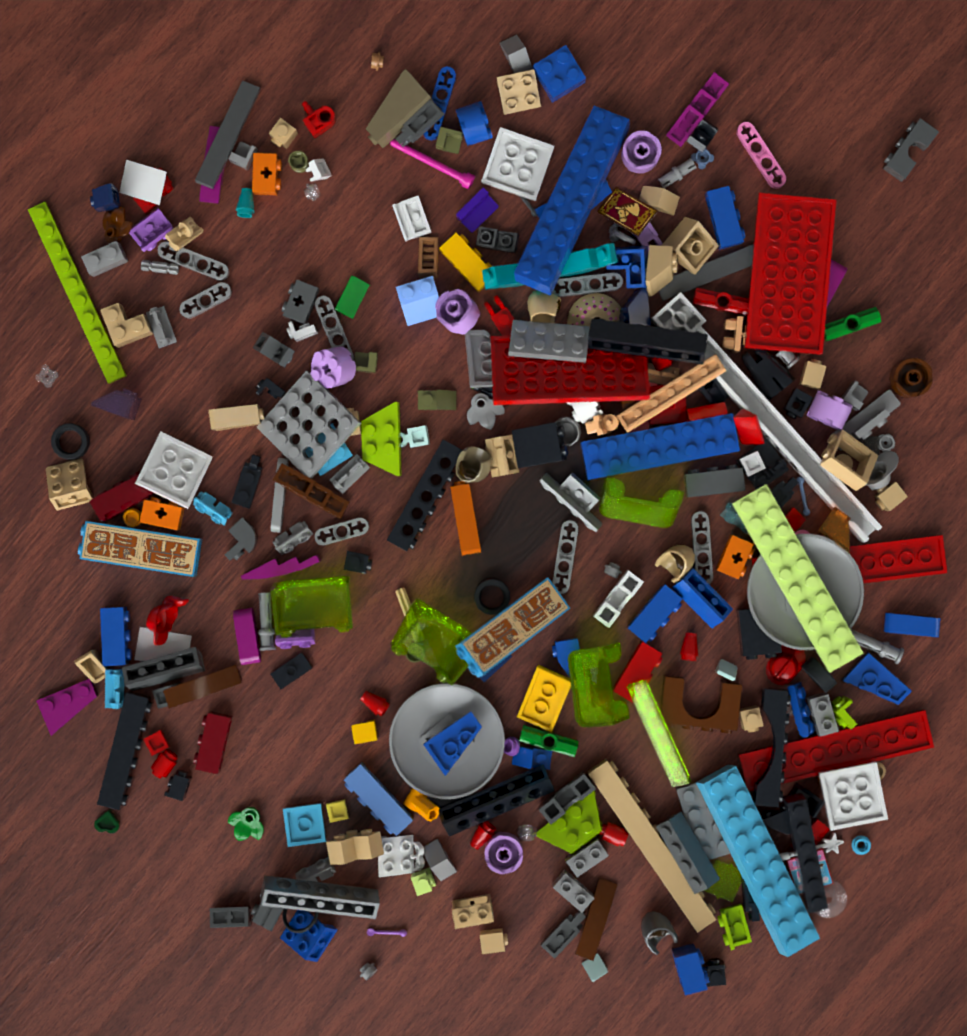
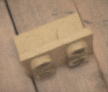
[46,458,93,511]

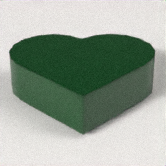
[94,809,120,833]

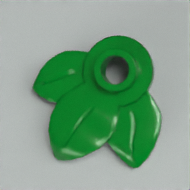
[227,807,264,841]

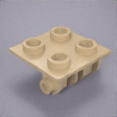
[497,69,541,115]

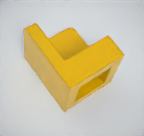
[351,719,378,744]

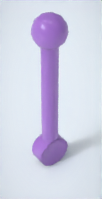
[367,928,407,937]

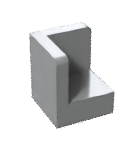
[229,142,258,170]
[841,380,868,411]

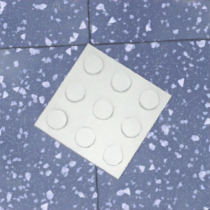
[481,127,554,202]
[135,432,213,509]
[819,761,888,831]

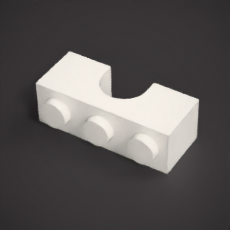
[592,570,644,628]

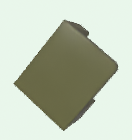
[436,127,463,154]
[354,352,378,373]

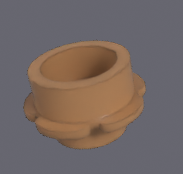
[371,52,384,71]

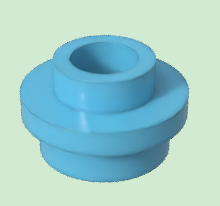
[851,835,871,855]

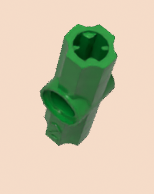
[824,307,881,342]
[519,725,579,757]

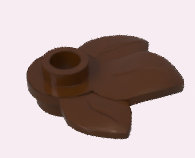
[102,206,133,243]

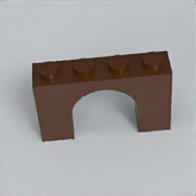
[659,675,742,734]

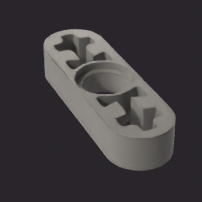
[180,282,232,319]
[315,518,369,545]

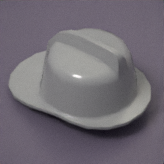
[866,451,899,490]

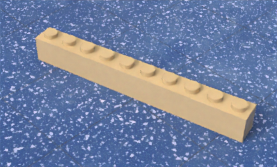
[587,759,716,933]

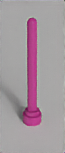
[390,139,475,190]

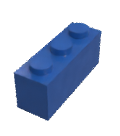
[705,186,745,250]
[672,568,733,628]
[627,584,682,643]
[100,607,132,666]

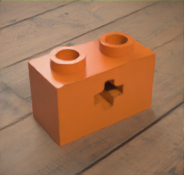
[252,153,282,195]
[140,497,185,530]
[715,535,755,579]

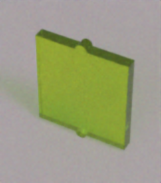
[704,859,741,903]

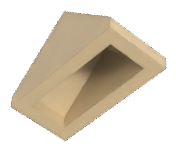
[639,186,680,216]
[74,649,109,684]

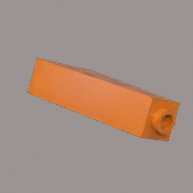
[450,481,481,555]

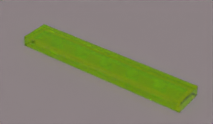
[627,680,691,788]

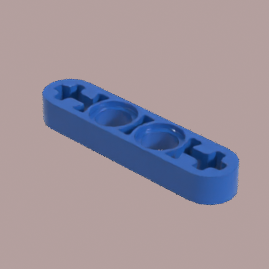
[423,67,456,141]

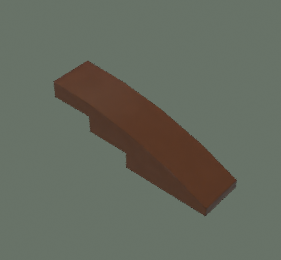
[273,463,350,520]
[163,665,241,709]
[575,877,617,961]

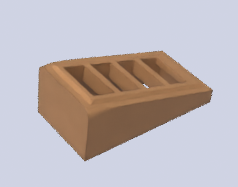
[418,237,439,278]

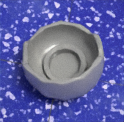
[556,417,581,446]

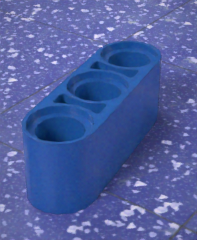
[883,613,941,637]

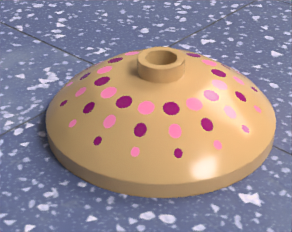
[567,293,621,330]

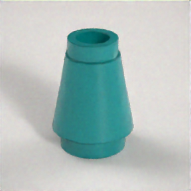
[235,188,255,218]

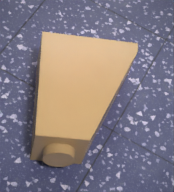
[209,404,264,431]

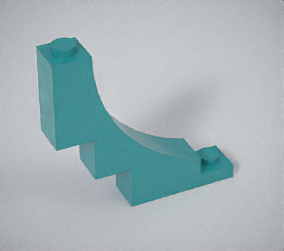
[482,243,617,289]

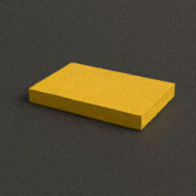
[517,665,574,733]

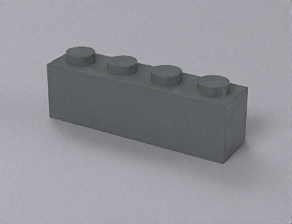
[122,647,205,691]
[656,812,720,894]

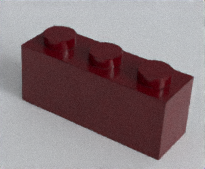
[193,711,233,775]

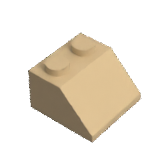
[661,217,719,275]
[646,245,678,296]

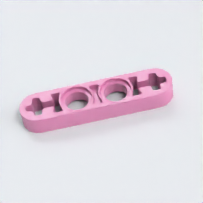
[737,122,786,189]

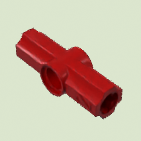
[692,288,749,316]

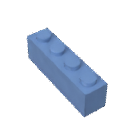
[344,762,414,836]

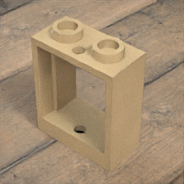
[820,429,879,491]
[452,894,494,929]

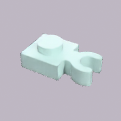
[400,425,430,448]

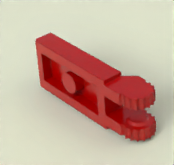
[484,295,515,336]

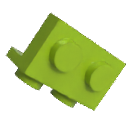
[831,696,857,729]
[717,904,752,950]

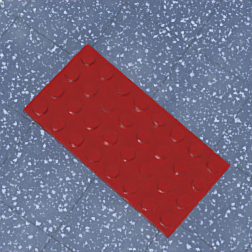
[744,193,836,355]
[491,335,650,405]

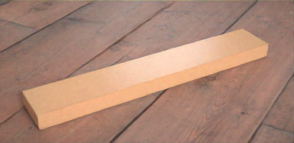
[617,354,726,433]

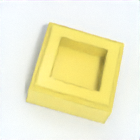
[326,799,349,823]

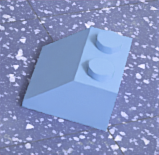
[396,276,439,326]

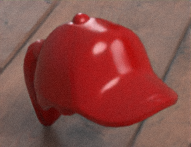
[146,596,189,645]

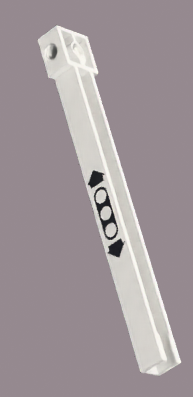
[651,292,882,543]

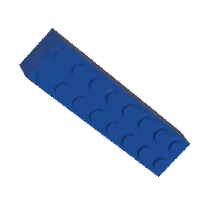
[580,413,740,480]

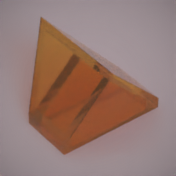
[818,507,851,553]

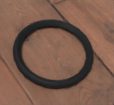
[282,908,319,933]

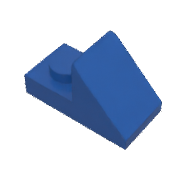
[512,746,552,770]

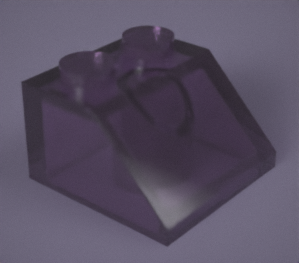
[91,388,142,420]

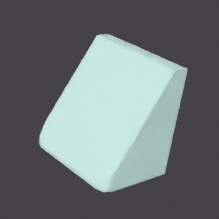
[715,659,738,681]
[582,953,609,982]

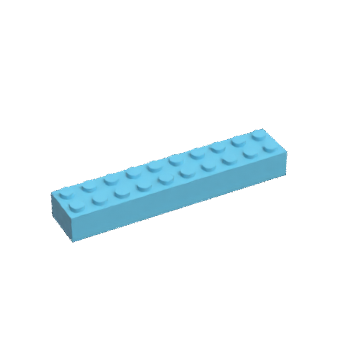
[696,765,820,957]

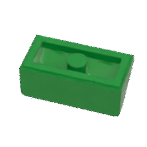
[335,275,370,319]

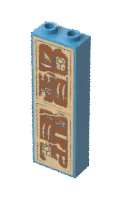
[78,521,202,577]
[455,577,570,677]

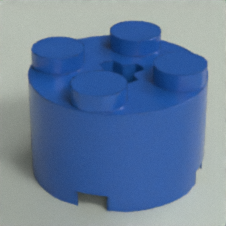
[456,101,493,146]

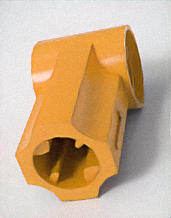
[403,788,440,822]

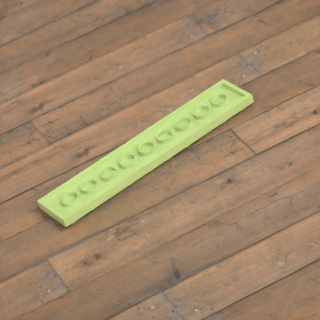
[732,484,864,673]

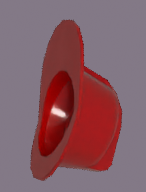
[766,645,806,685]

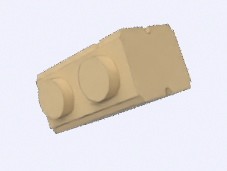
[485,435,519,477]

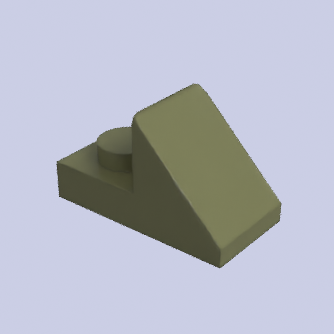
[418,390,456,410]

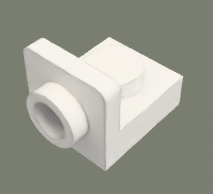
[287,321,318,342]

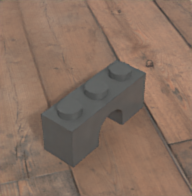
[883,118,939,182]
[538,771,596,825]

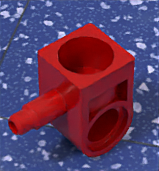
[302,101,336,139]

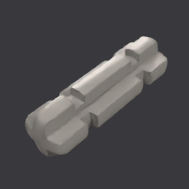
[141,260,179,275]

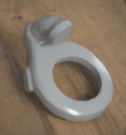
[609,223,636,245]

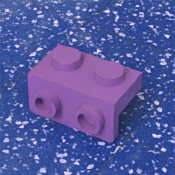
[129,208,174,252]
[275,620,316,649]

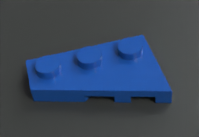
[842,652,912,705]
[423,711,482,776]

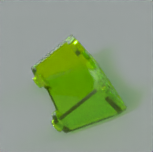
[599,477,684,528]
[271,576,353,637]
[391,599,472,685]
[568,642,630,728]

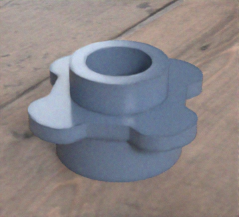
[691,148,714,169]

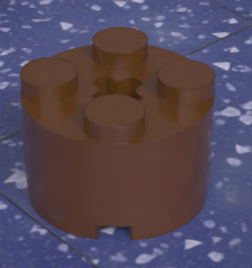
[889,358,933,398]

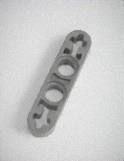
[157,242,229,281]
[552,273,623,297]
[315,296,354,361]
[271,458,289,533]
[691,511,713,584]
[552,520,578,594]

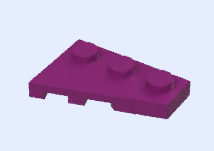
[37,679,98,736]

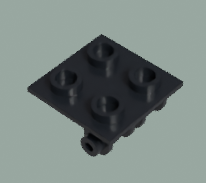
[736,439,789,490]

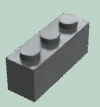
[683,465,745,498]

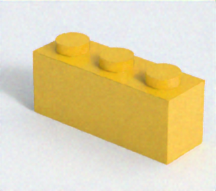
[439,233,493,293]

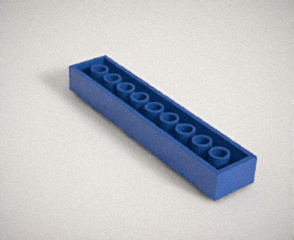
[514,106,630,295]

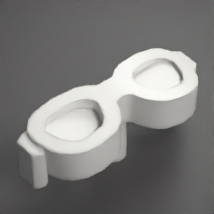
[410,842,425,871]

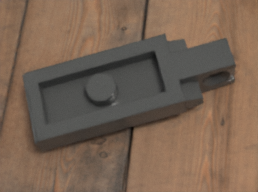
[396,99,445,147]
[540,911,586,959]

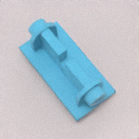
[193,491,233,526]
[105,669,124,709]

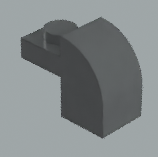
[253,332,295,368]
[225,517,258,561]

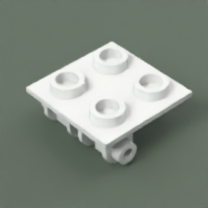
[378,835,415,877]

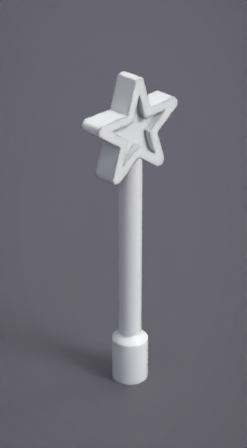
[779,832,844,861]

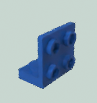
[280,910,338,962]

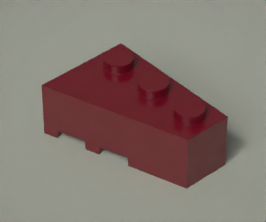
[89,471,156,521]

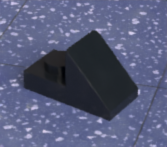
[697,378,730,405]

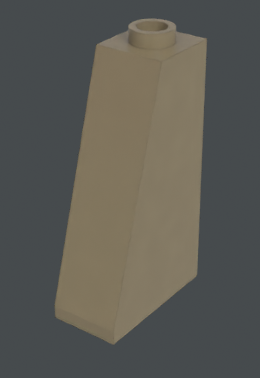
[366,69,432,148]

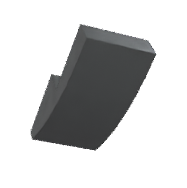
[476,227,519,253]

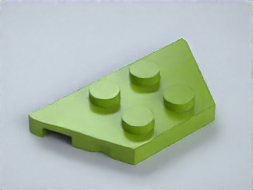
[361,402,402,476]
[535,791,602,854]

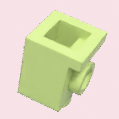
[411,867,436,896]

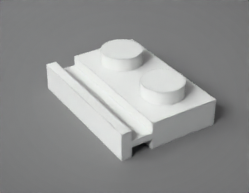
[392,196,431,242]

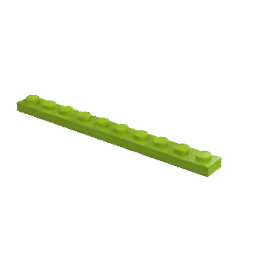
[28,202,127,384]

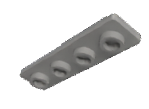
[829,390,901,451]
[539,472,602,532]

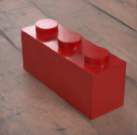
[612,641,663,703]

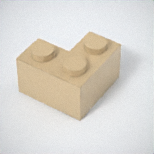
[100,303,153,348]
[326,829,384,865]

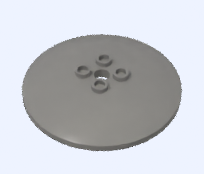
[747,534,864,650]
[389,683,505,799]

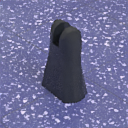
[741,349,796,401]

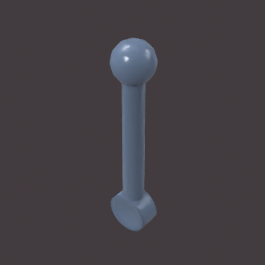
[796,476,810,516]

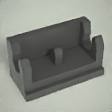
[210,907,251,928]

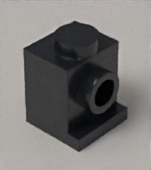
[783,388,813,420]
[164,769,192,801]

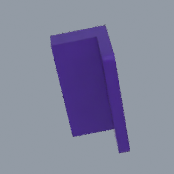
[456,187,499,233]

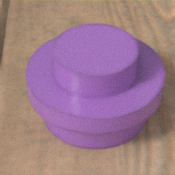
[504,737,520,756]

